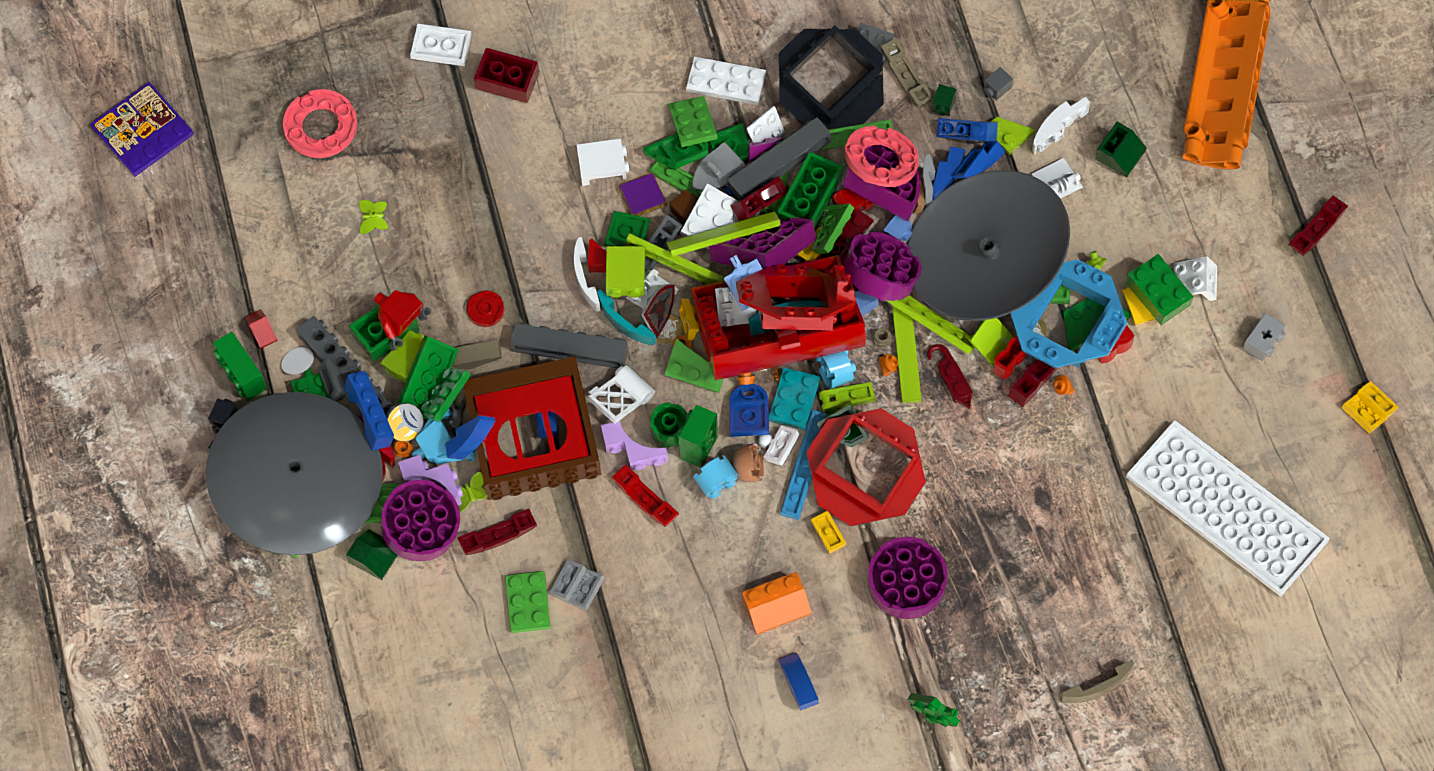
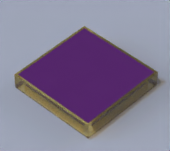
[619,172,667,216]

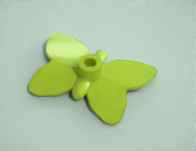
[359,200,388,235]
[459,472,487,512]

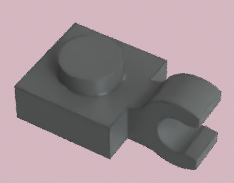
[449,400,466,434]

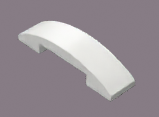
[574,237,601,312]

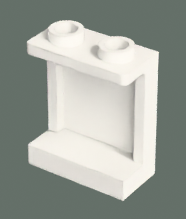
[577,139,629,186]

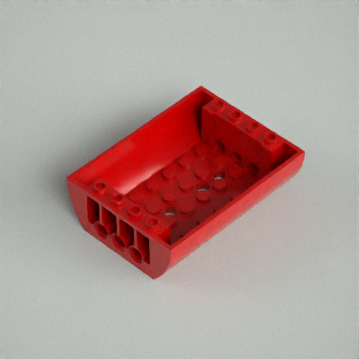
[690,255,866,381]

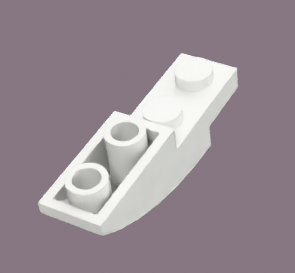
[1032,97,1090,154]

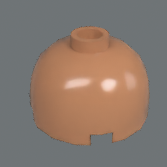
[730,443,764,482]

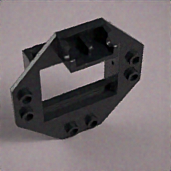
[778,25,884,129]

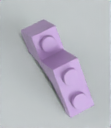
[601,421,668,470]
[398,455,463,505]

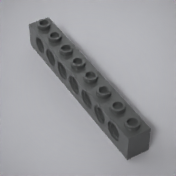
[296,316,396,443]

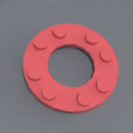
[283,89,358,158]
[844,126,919,187]

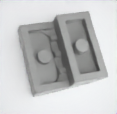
[922,154,935,207]
[549,560,605,611]

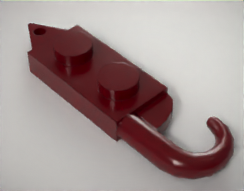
[927,344,973,409]

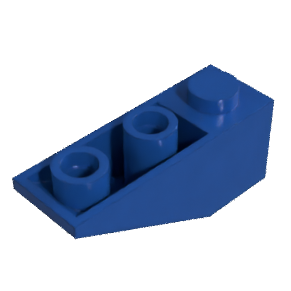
[937,118,998,141]

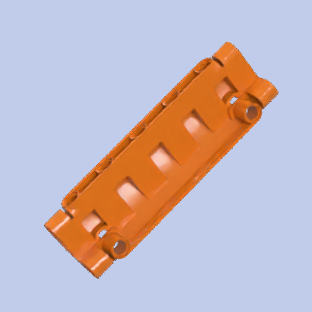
[1182,0,1271,169]

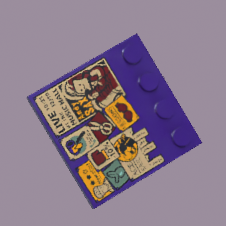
[90,82,194,177]

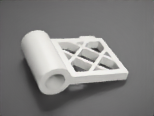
[588,366,655,424]

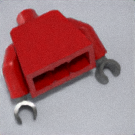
[374,290,431,351]

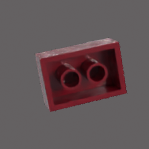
[474,48,540,103]

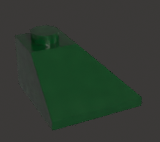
[346,530,398,580]

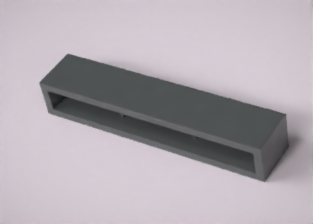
[727,117,832,200]
[511,323,628,369]

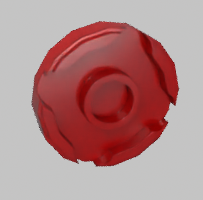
[467,290,505,327]

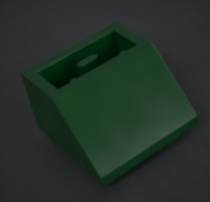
[1095,122,1147,177]

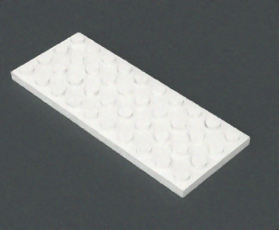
[1126,420,1330,597]

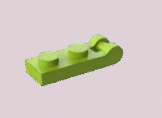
[819,382,875,413]

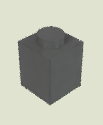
[983,67,1013,101]

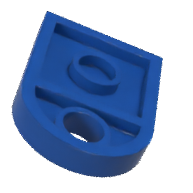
[730,384,770,437]

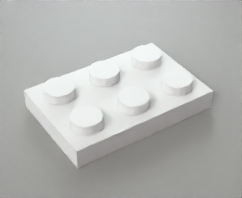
[410,24,472,66]
[680,183,737,249]

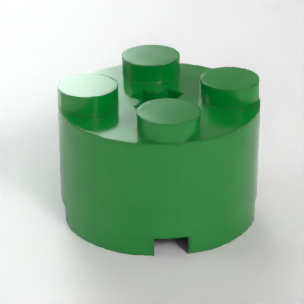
[650,402,687,448]

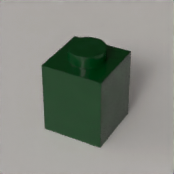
[932,84,957,116]

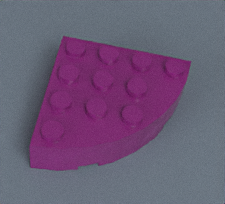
[843,128,921,221]
[708,217,816,269]

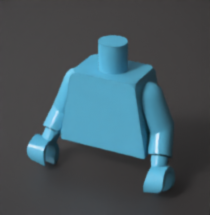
[412,409,476,465]

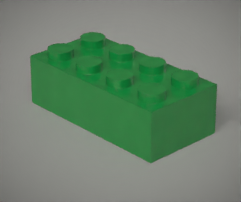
[777,152,844,230]

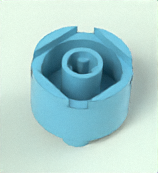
[816,351,856,389]
[693,455,738,500]

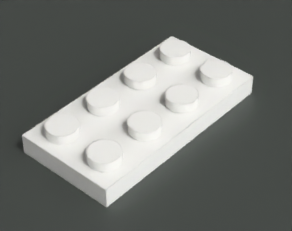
[686,57,766,105]

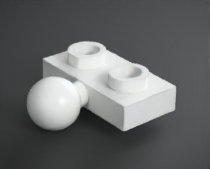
[758,425,799,466]

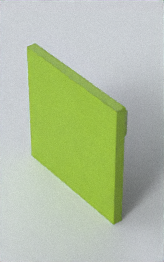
[969,318,1014,366]

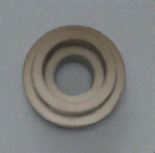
[873,328,892,347]

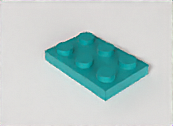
[769,367,821,431]

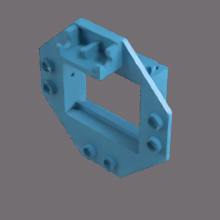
[1010,259,1127,368]

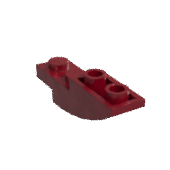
[816,209,874,263]

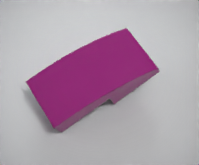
[748,137,783,162]

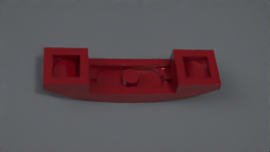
[1288,195,1348,256]
[457,509,537,555]

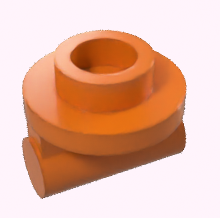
[878,354,898,376]
[1054,375,1075,395]

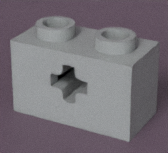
[1243,313,1285,361]

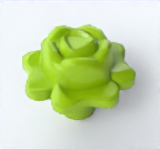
[1085,251,1107,270]

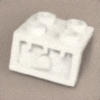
[1173,256,1217,301]

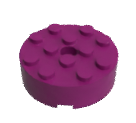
[842,232,922,301]
[380,480,460,561]
[868,537,947,619]

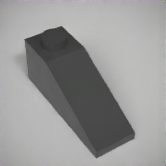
[645,214,684,270]

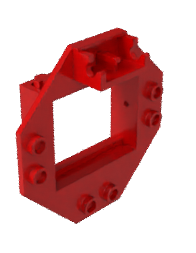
[736,264,856,331]
[806,408,926,526]

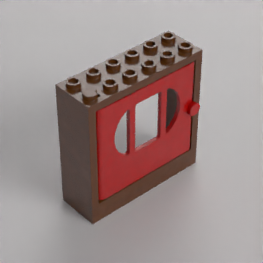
[463,356,602,500]

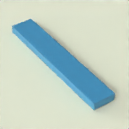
[780,410,828,520]

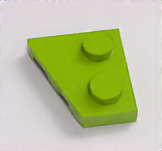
[991,117,1035,155]

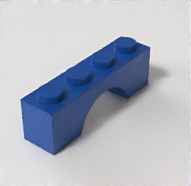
[343,371,394,451]

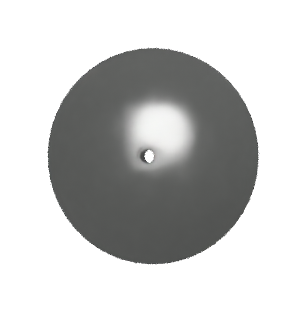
[908,170,1070,321]
[206,392,383,555]

